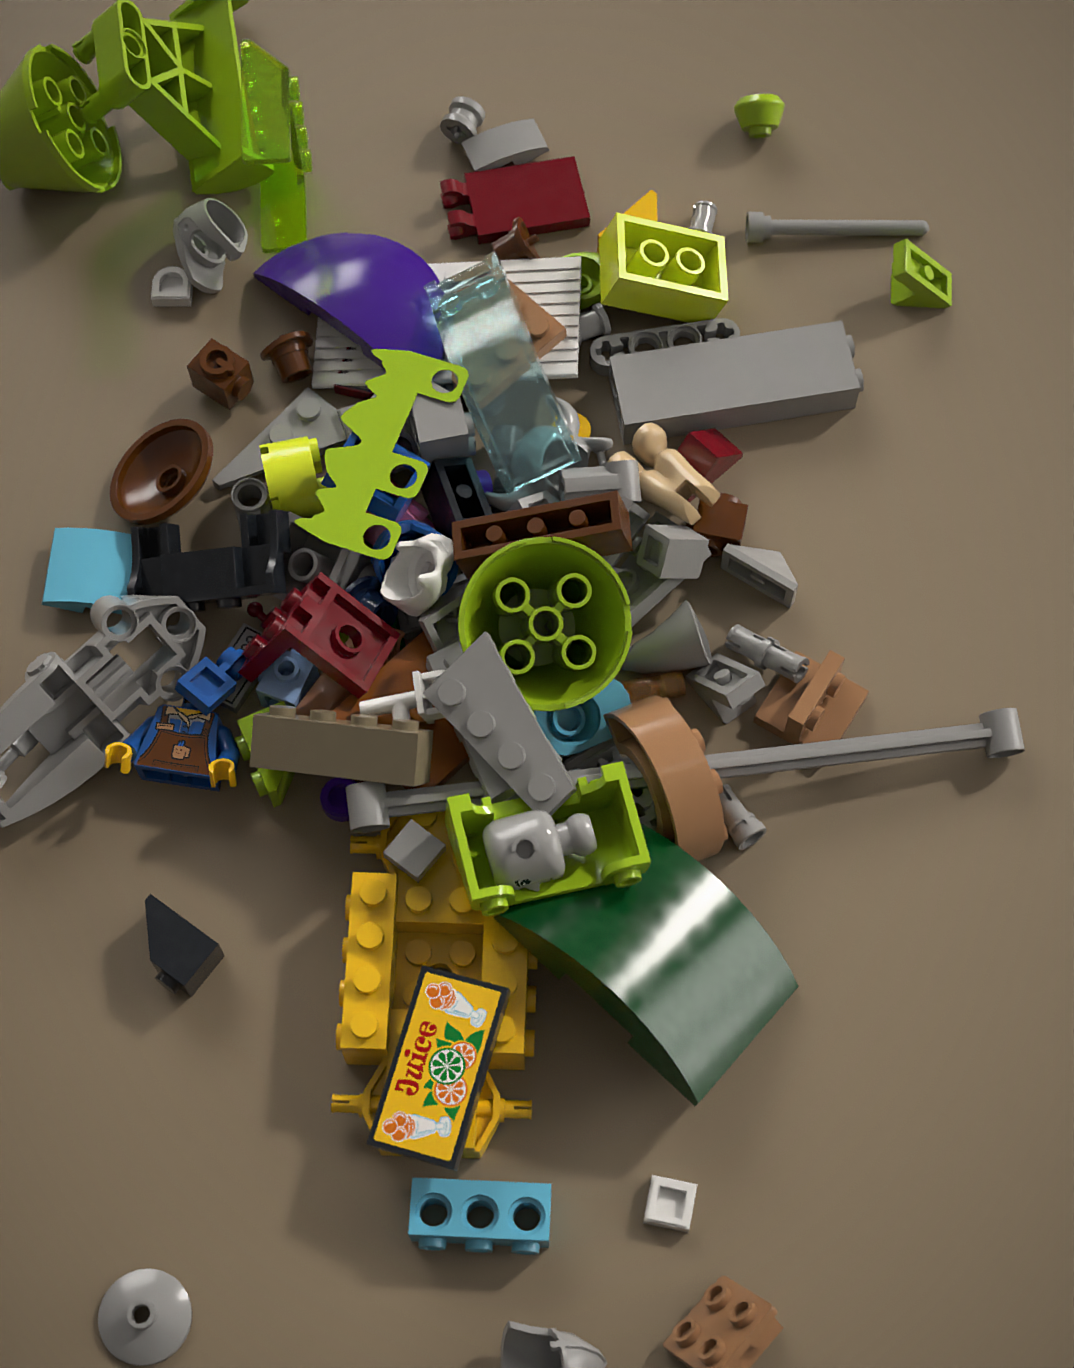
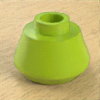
[733,94,785,138]

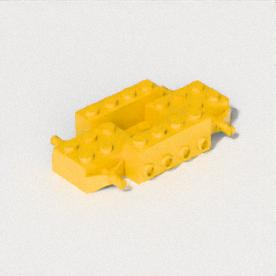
[331,811,538,1159]

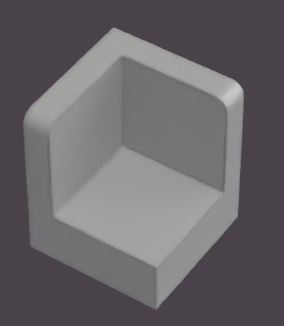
[636,524,709,579]

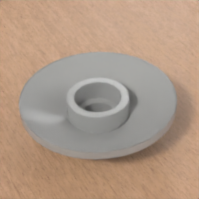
[98,1269,192,1366]

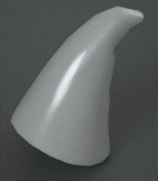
[621,600,712,674]

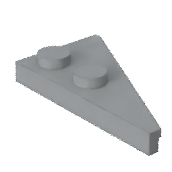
[212,387,347,491]

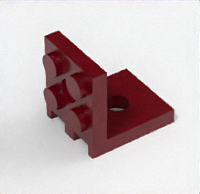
[238,572,401,699]

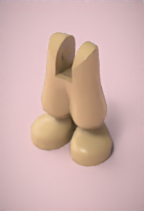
[607,423,720,525]

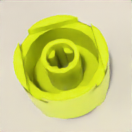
[259,436,327,518]

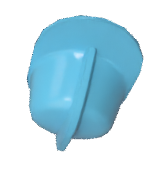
[534,679,631,756]

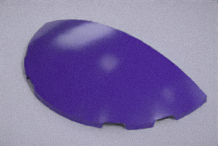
[253,232,451,380]

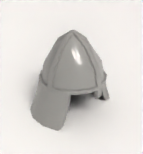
[500,1321,607,1368]

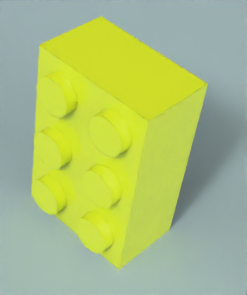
[599,212,729,323]

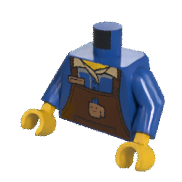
[104,698,240,792]

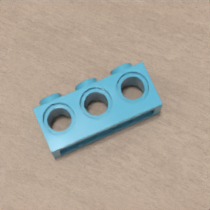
[408,1177,552,1255]

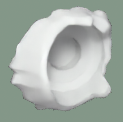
[380,533,454,617]

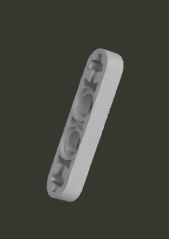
[590,318,740,376]

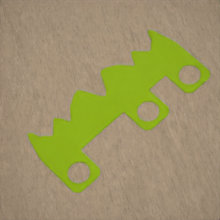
[294,349,469,560]

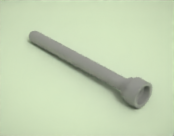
[745,212,929,243]

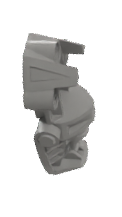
[0,595,206,827]

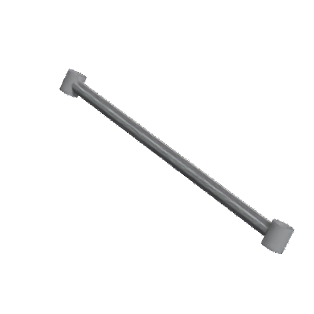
[345,708,1025,833]

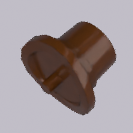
[492,217,540,260]
[260,331,314,383]

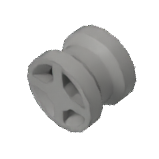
[440,96,486,145]

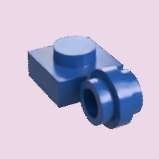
[175,646,247,716]

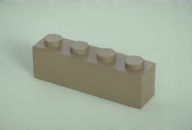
[250,705,433,787]

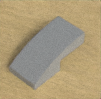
[461,118,550,172]

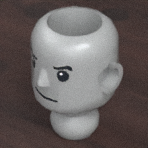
[483,810,597,891]

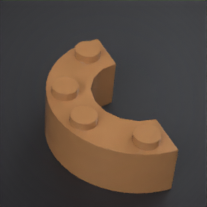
[603,695,728,862]

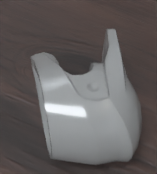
[173,198,248,293]

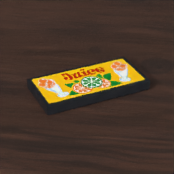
[366,965,511,1171]

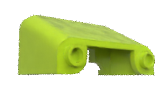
[445,761,651,916]

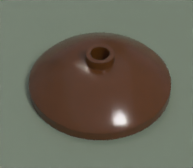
[110,419,213,525]

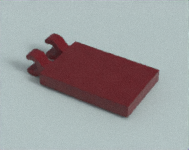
[440,156,590,244]

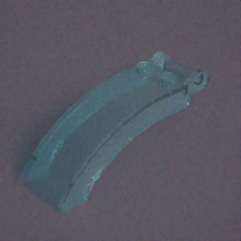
[424,251,582,494]

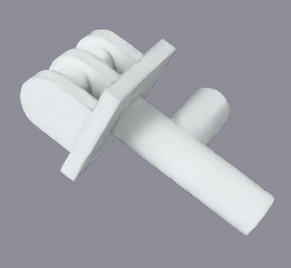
[359,670,445,724]

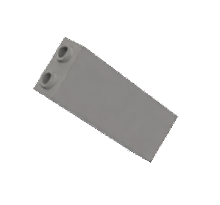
[609,321,864,445]

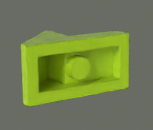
[891,239,952,309]

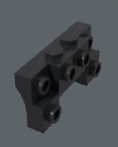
[127,509,291,612]

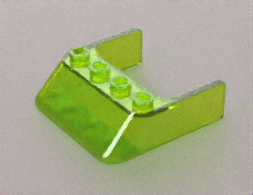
[241,39,313,253]

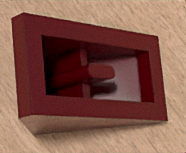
[677,428,743,503]

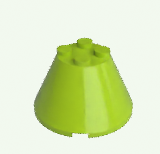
[0,44,122,193]
[458,536,632,711]

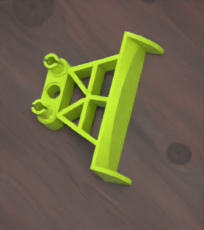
[72,0,275,194]

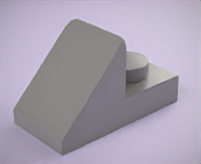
[685,653,765,724]

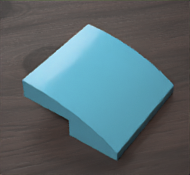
[41,528,132,615]

